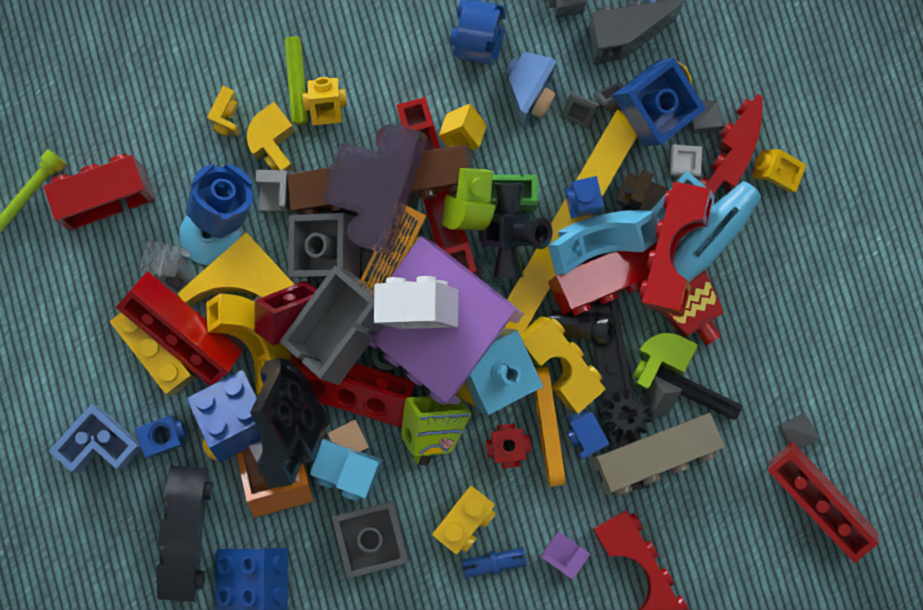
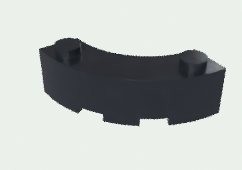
[157,465,214,602]

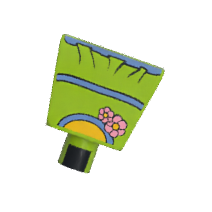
[401,394,472,465]

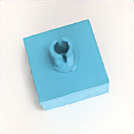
[465,328,543,415]

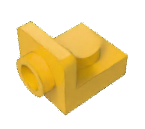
[207,85,240,137]
[752,149,807,192]

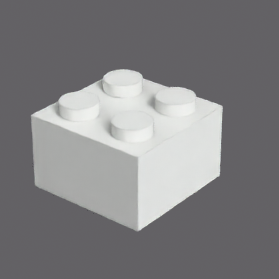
[374,276,459,329]

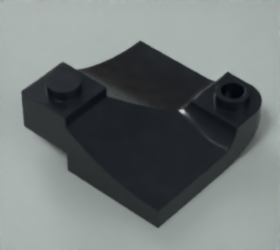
[250,358,330,488]

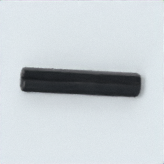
[656,367,742,420]

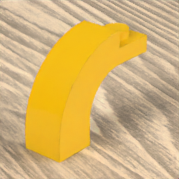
[206,294,291,395]

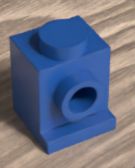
[564,176,604,219]
[566,410,609,459]

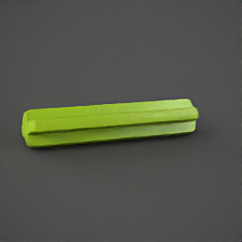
[284,36,308,125]

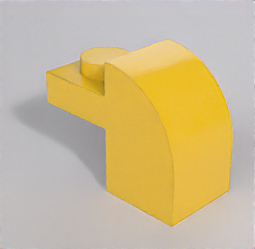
[247,102,295,173]

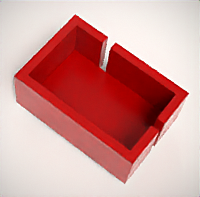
[43,154,156,231]

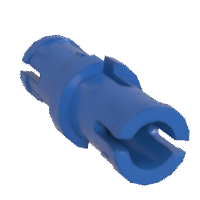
[462,546,527,579]

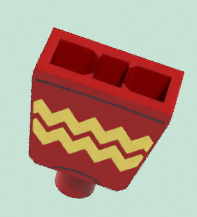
[658,270,724,346]

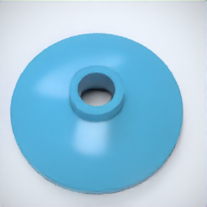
[179,216,240,266]

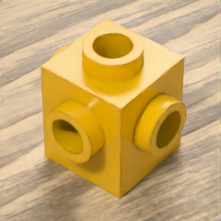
[303,77,347,126]

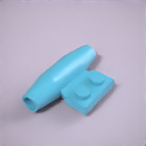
[650,170,761,282]

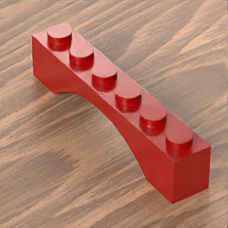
[396,96,477,276]

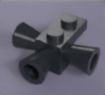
[479,182,553,278]

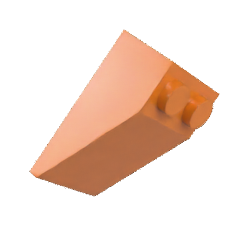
[236,448,314,518]

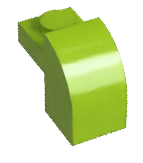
[442,168,495,230]
[633,333,698,391]

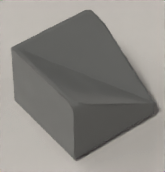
[689,100,724,134]

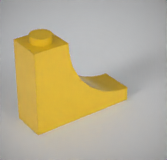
[177,232,294,307]

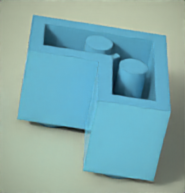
[310,438,383,501]

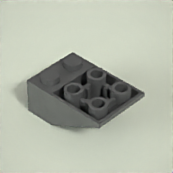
[587,0,684,65]

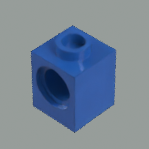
[135,415,187,458]

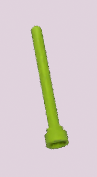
[0,149,67,234]

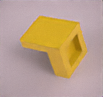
[438,103,487,150]

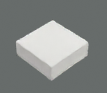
[669,145,702,178]

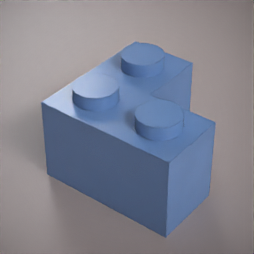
[48,404,142,473]

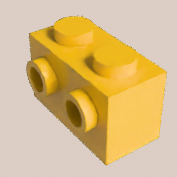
[432,485,496,555]

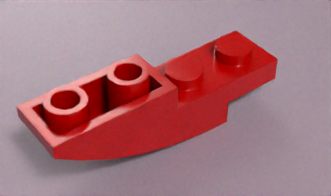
[700,93,763,194]

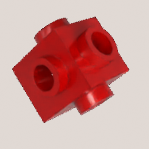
[486,423,531,469]

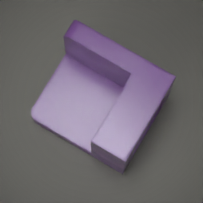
[541,532,590,580]

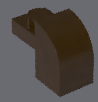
[616,170,669,211]

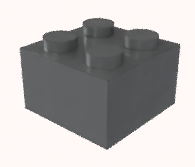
[288,213,361,279]
[331,501,410,579]

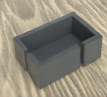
[280,266,383,385]

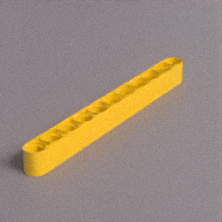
[455,109,638,407]

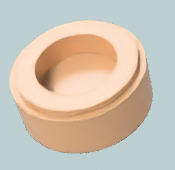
[531,87,556,119]

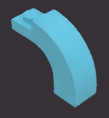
[548,210,658,275]

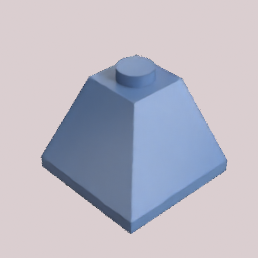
[506,52,557,128]

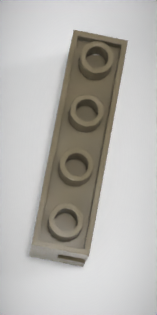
[591,413,725,497]

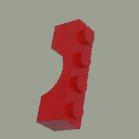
[640,181,715,317]
[592,510,689,610]

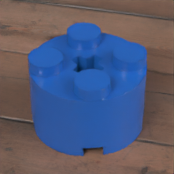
[450,0,506,66]
[186,164,253,238]

